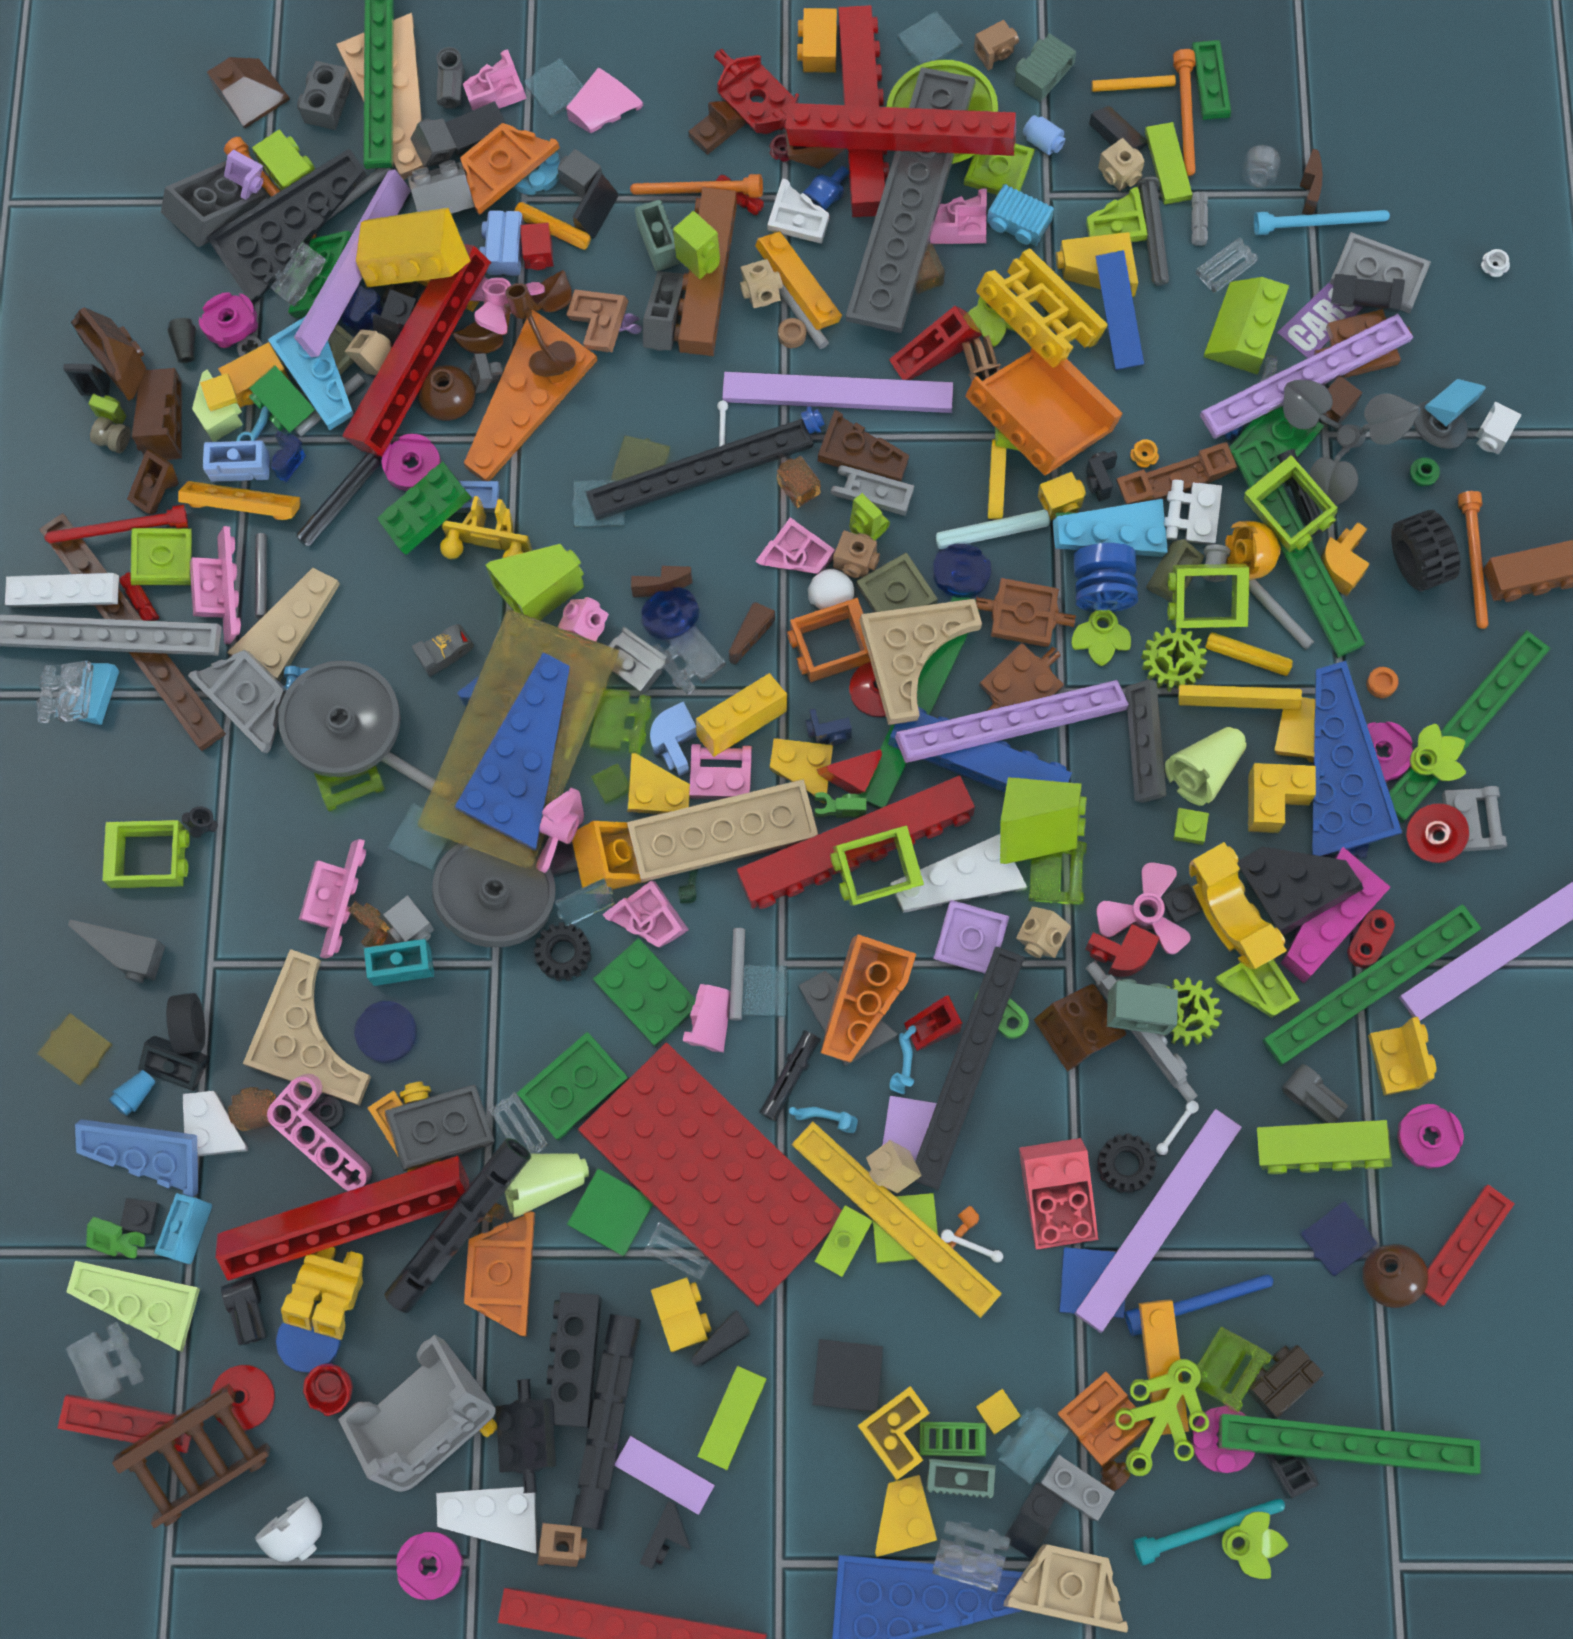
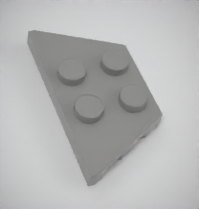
[188,650,287,753]

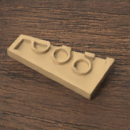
[227,568,340,682]

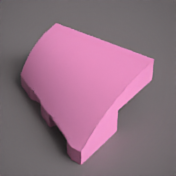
[463,49,527,110]
[566,68,643,133]
[930,189,987,244]
[756,518,835,574]
[602,880,689,947]
[683,984,730,1053]

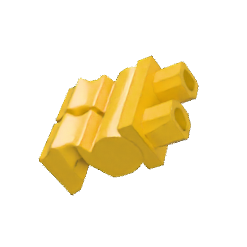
[281,1247,364,1340]

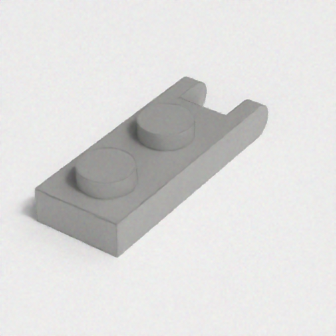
[831,465,914,516]

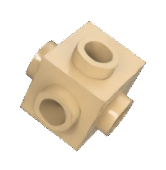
[1098,138,1145,191]
[740,259,783,308]
[1016,907,1071,958]

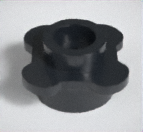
[182,806,218,838]

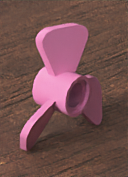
[470,276,545,334]
[536,788,584,873]
[1096,863,1191,955]

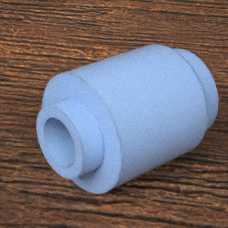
[1022,115,1066,155]

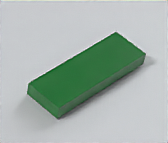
[1191,40,1231,120]

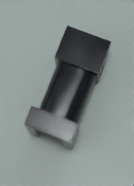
[1331,274,1405,313]

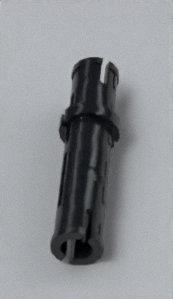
[1277,449,1328,537]
[759,1030,821,1122]

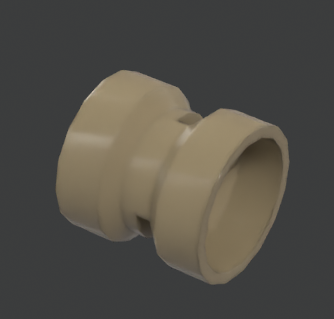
[90,417,131,453]

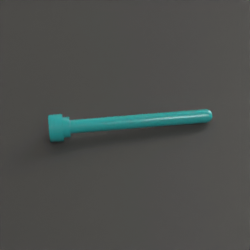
[1133,1498,1285,1566]

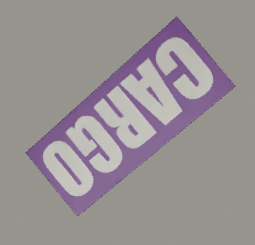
[1277,282,1363,358]

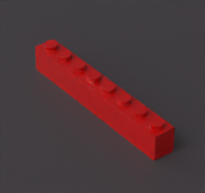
[838,5,889,217]
[786,103,1017,156]
[342,244,491,457]
[737,775,975,909]
[215,1156,469,1281]
[497,1587,767,1639]

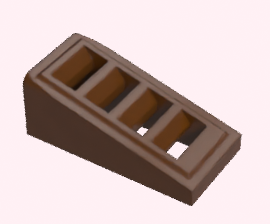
[729,602,775,665]

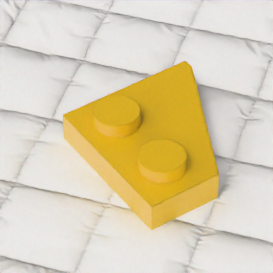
[770,738,833,803]
[627,753,690,814]
[875,1475,937,1557]

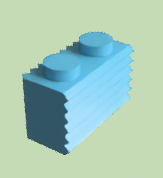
[987,184,1054,246]

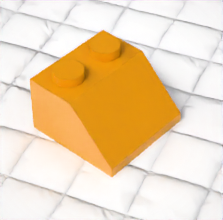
[572,821,648,891]

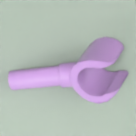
[619,313,642,334]

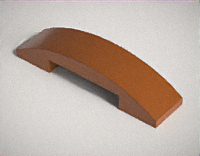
[1116,442,1237,505]

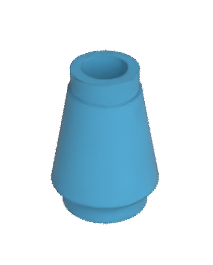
[108,1070,156,1116]

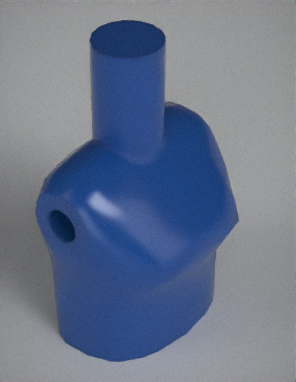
[802,166,849,210]

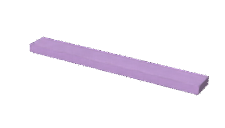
[294,170,411,357]
[1200,314,1413,439]
[722,372,953,413]
[895,680,1129,763]
[1399,882,1573,1021]
[1075,1109,1242,1333]

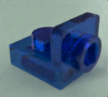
[270,431,306,483]

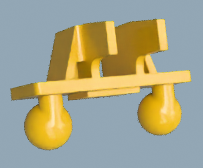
[440,496,532,559]

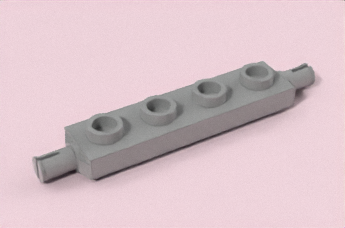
[1085,961,1198,1104]

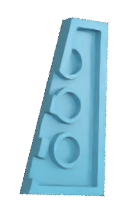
[268,316,354,430]
[1053,499,1168,557]

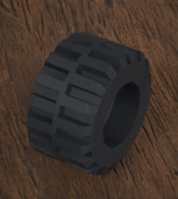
[1391,509,1460,592]

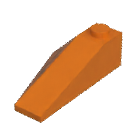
[820,934,916,1063]

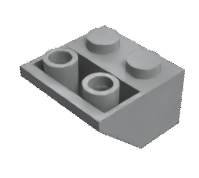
[408,160,475,213]

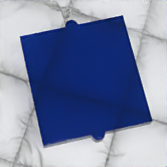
[1300,1201,1378,1277]

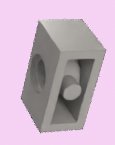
[1038,1455,1115,1521]

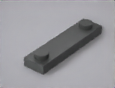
[1125,679,1166,803]

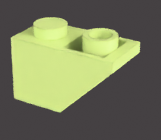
[192,370,243,442]

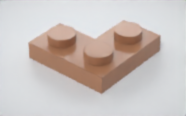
[567,290,628,352]

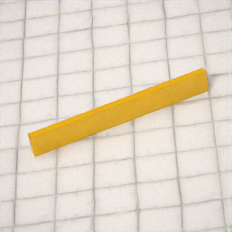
[792,1121,1002,1318]

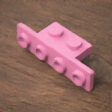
[190,526,241,644]
[299,839,366,959]

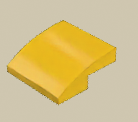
[1274,697,1315,763]

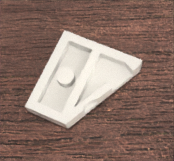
[767,178,829,244]
[183,1091,248,1156]

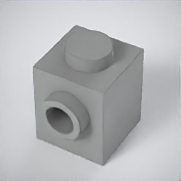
[383,895,434,943]

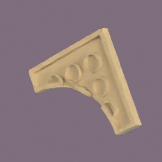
[859,599,982,725]
[243,949,371,1106]

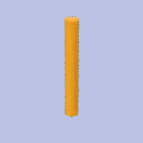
[1091,75,1176,92]

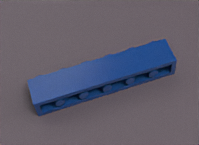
[888,707,1072,793]

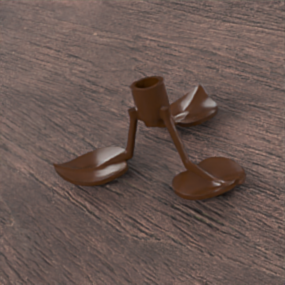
[453,270,576,377]

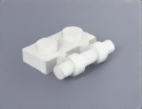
[1164,480,1222,545]

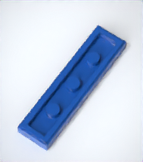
[1095,250,1144,371]

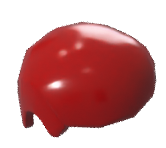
[303,1363,353,1416]

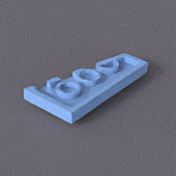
[75,1119,198,1197]

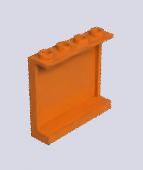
[965,348,1123,476]

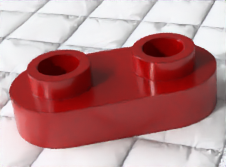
[1347,910,1395,968]

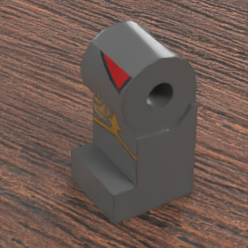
[412,624,474,677]

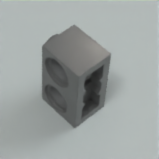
[297,61,352,130]

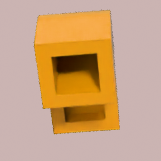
[1321,522,1370,596]

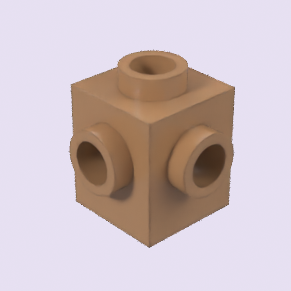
[833,530,880,578]

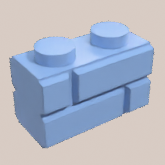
[480,211,525,276]
[203,440,270,482]

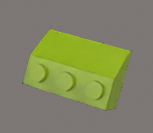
[1203,277,1289,375]

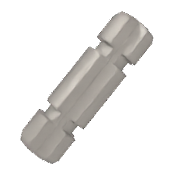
[1192,192,1208,246]

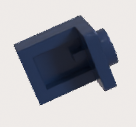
[805,709,852,746]

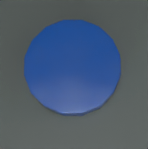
[276,1308,342,1373]

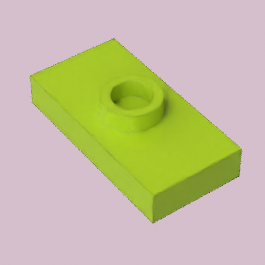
[814,1205,873,1277]

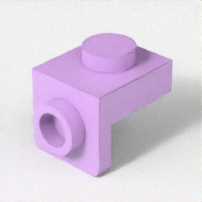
[224,150,263,200]

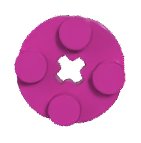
[199,292,258,348]
[382,434,441,491]
[1367,721,1413,783]
[1397,1104,1464,1169]
[1191,1406,1255,1473]
[396,1532,464,1600]

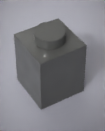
[410,118,457,167]
[557,149,602,198]

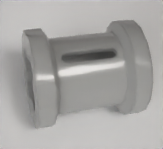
[1201,544,1231,582]

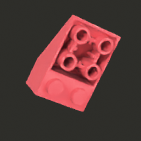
[1019,1138,1098,1250]

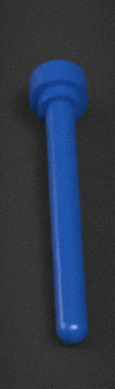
[1124,1275,1274,1337]

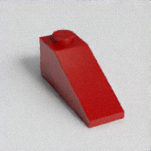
[889,306,982,380]

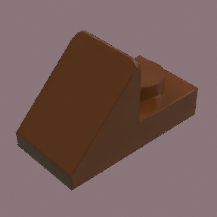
[688,101,747,155]
[127,449,179,514]

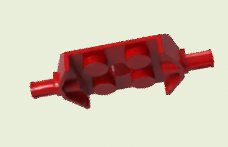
[714,49,799,134]

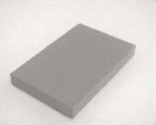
[1330,232,1431,313]

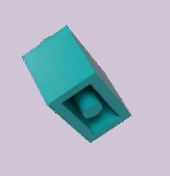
[364,939,434,986]

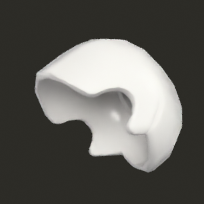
[808,569,854,610]

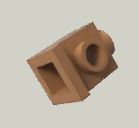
[974,20,1019,71]
[537,1523,587,1567]

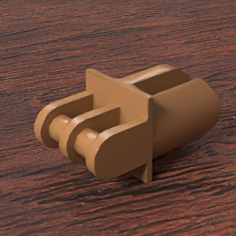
[962,335,1001,381]

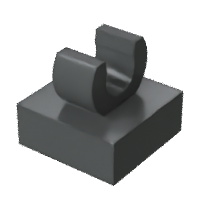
[469,353,503,393]

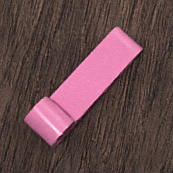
[267,1074,372,1191]

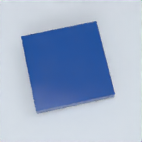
[1059,1247,1125,1319]

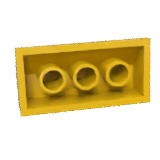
[356,208,470,287]

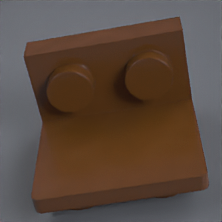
[1033,984,1127,1072]

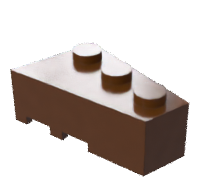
[132,368,182,460]

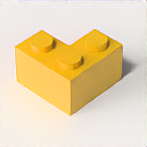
[1248,763,1316,833]
[858,1386,930,1481]

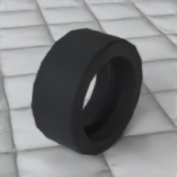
[166,993,205,1054]

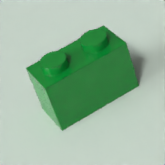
[249,365,315,433]

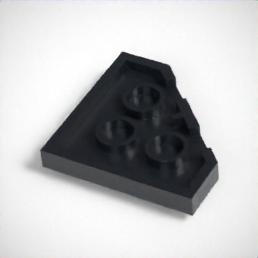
[1237,847,1364,935]

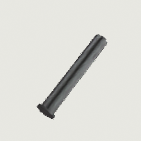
[1137,177,1169,286]

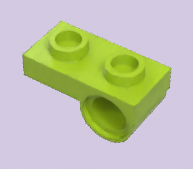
[849,493,890,541]

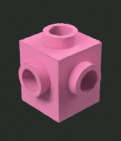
[557,597,609,645]

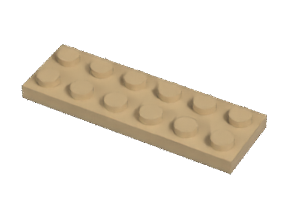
[627,779,818,882]

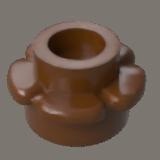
[1100,1461,1131,1491]

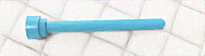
[1253,210,1390,235]

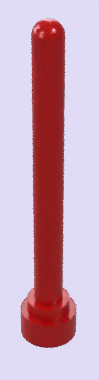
[44,504,188,543]

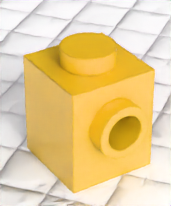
[1038,472,1086,520]

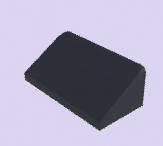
[1089,106,1148,151]
[573,173,618,239]
[138,1036,209,1091]

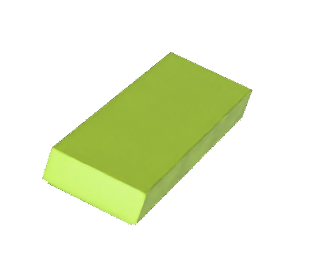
[1145,122,1193,205]
[697,1366,767,1470]

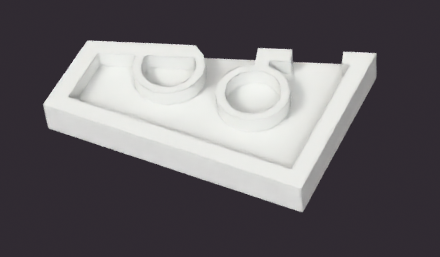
[436,1487,538,1554]

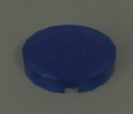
[932,544,992,597]
[641,587,700,640]
[354,1001,417,1063]

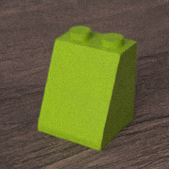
[486,544,584,629]
[1000,777,1087,864]

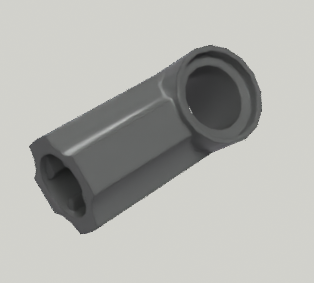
[436,47,465,109]
[1281,1064,1348,1123]

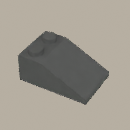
[161,160,266,247]

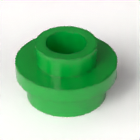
[1410,458,1440,486]

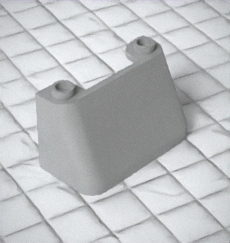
[338,1335,496,1492]

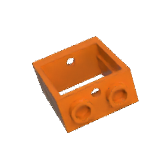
[787,598,871,683]

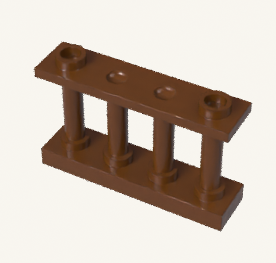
[112,1384,270,1528]

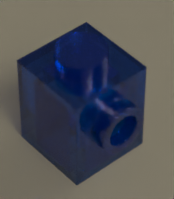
[340,284,383,333]

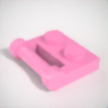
[689,744,752,799]

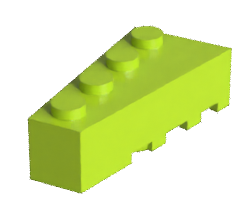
[1257,1120,1392,1174]

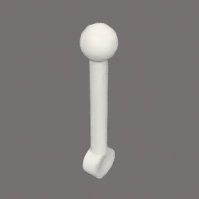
[717,400,728,447]
[1156,1101,1199,1155]
[941,1229,1003,1263]

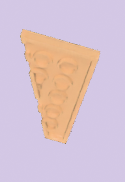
[336,13,427,180]

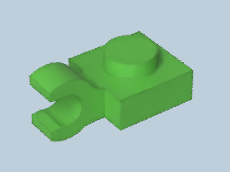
[815,792,866,818]
[86,1216,146,1258]

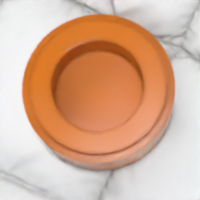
[1366,667,1398,698]

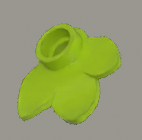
[968,297,1015,347]
[1071,610,1131,666]
[1410,724,1466,781]
[1222,1512,1288,1579]

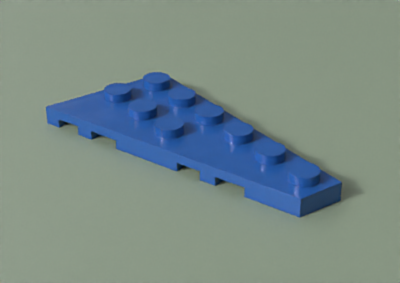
[455,652,570,851]
[1312,661,1402,857]

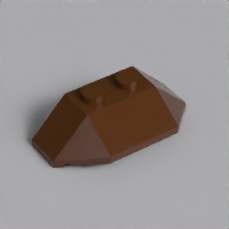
[71,307,146,401]

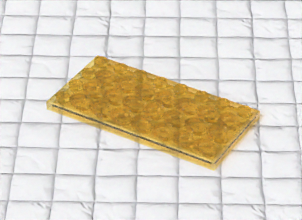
[417,609,619,870]

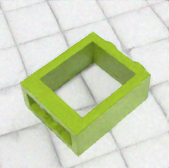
[1244,455,1338,553]
[1167,564,1249,628]
[102,820,190,888]
[830,825,924,906]

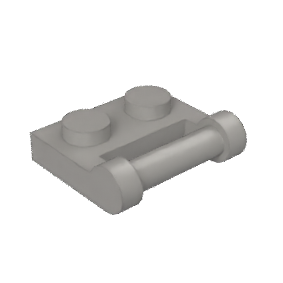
[1442,786,1507,851]

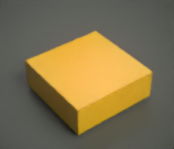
[200,373,238,412]
[975,1389,1021,1435]

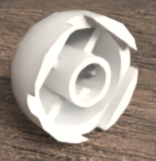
[255,1496,323,1562]

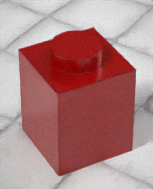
[520,222,554,270]

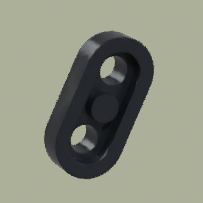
[281,1096,345,1131]

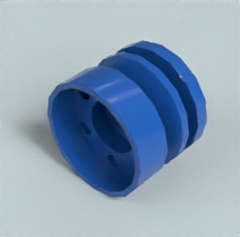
[1073,543,1138,612]

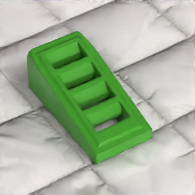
[919,1422,986,1457]

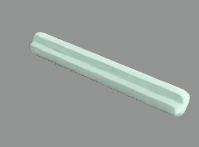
[936,509,1050,549]

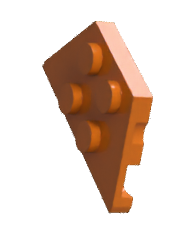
[460,123,560,215]
[464,1212,535,1337]

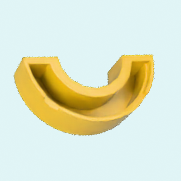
[1189,842,1287,969]

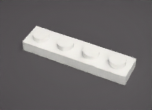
[5,573,119,608]

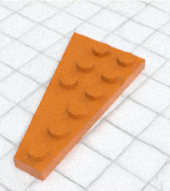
[464,310,597,481]

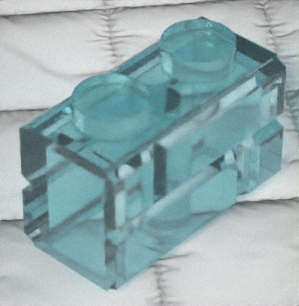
[997,1406,1069,1485]

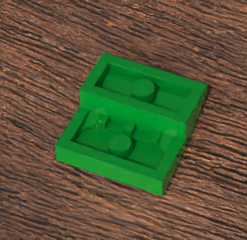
[567,1169,653,1257]

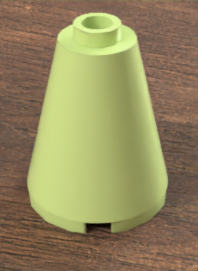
[1165,727,1246,806]
[504,1154,589,1217]

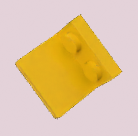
[1368,1017,1437,1096]

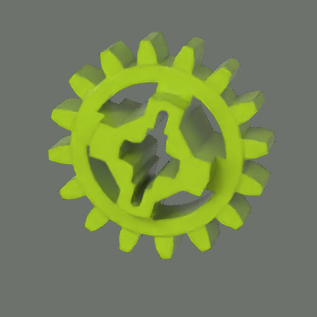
[1141,627,1207,692]
[1164,977,1222,1046]

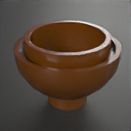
[418,365,476,421]
[1362,1244,1428,1308]

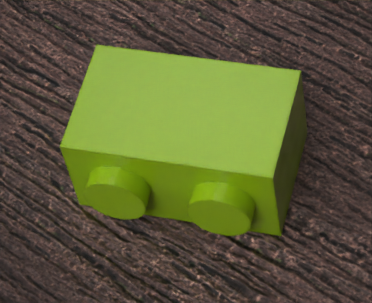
[252,129,315,191]
[673,210,720,279]

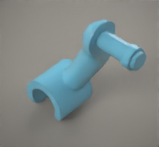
[237,406,270,441]
[889,1025,917,1095]
[789,1107,858,1134]

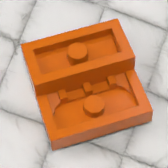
[1057,1372,1151,1469]

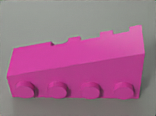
[1281,847,1390,983]

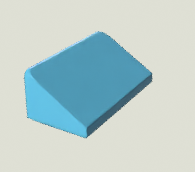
[1424,379,1486,426]
[72,663,119,725]
[154,1193,212,1264]

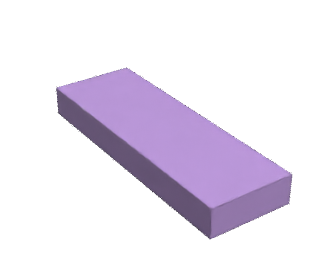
[614,1436,715,1515]

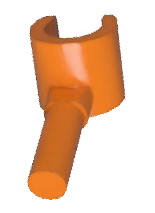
[947,1206,979,1249]

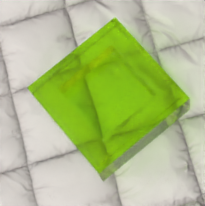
[591,763,629,804]

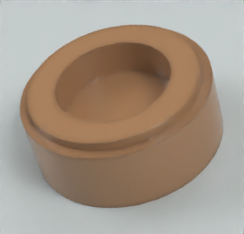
[778,318,806,348]

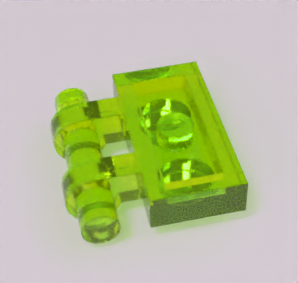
[590,688,652,755]

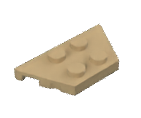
[1003,1544,1128,1633]

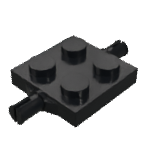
[496,1379,556,1494]

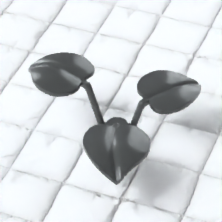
[1283,379,1420,506]

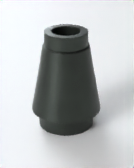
[167,318,196,363]

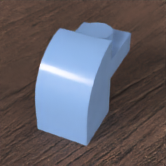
[650,701,697,777]

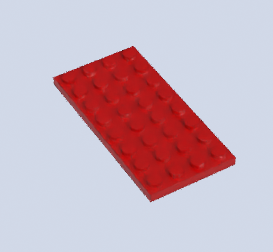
[578,1042,842,1308]

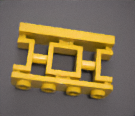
[976,248,1108,368]

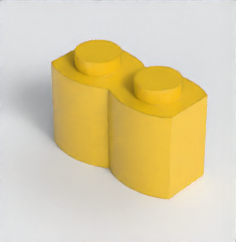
[651,1277,712,1353]

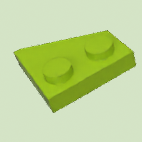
[1086,187,1148,242]
[1214,959,1300,1018]

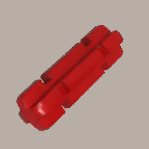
[716,174,764,215]
[119,572,159,621]

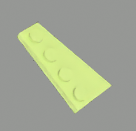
[67,1261,200,1352]

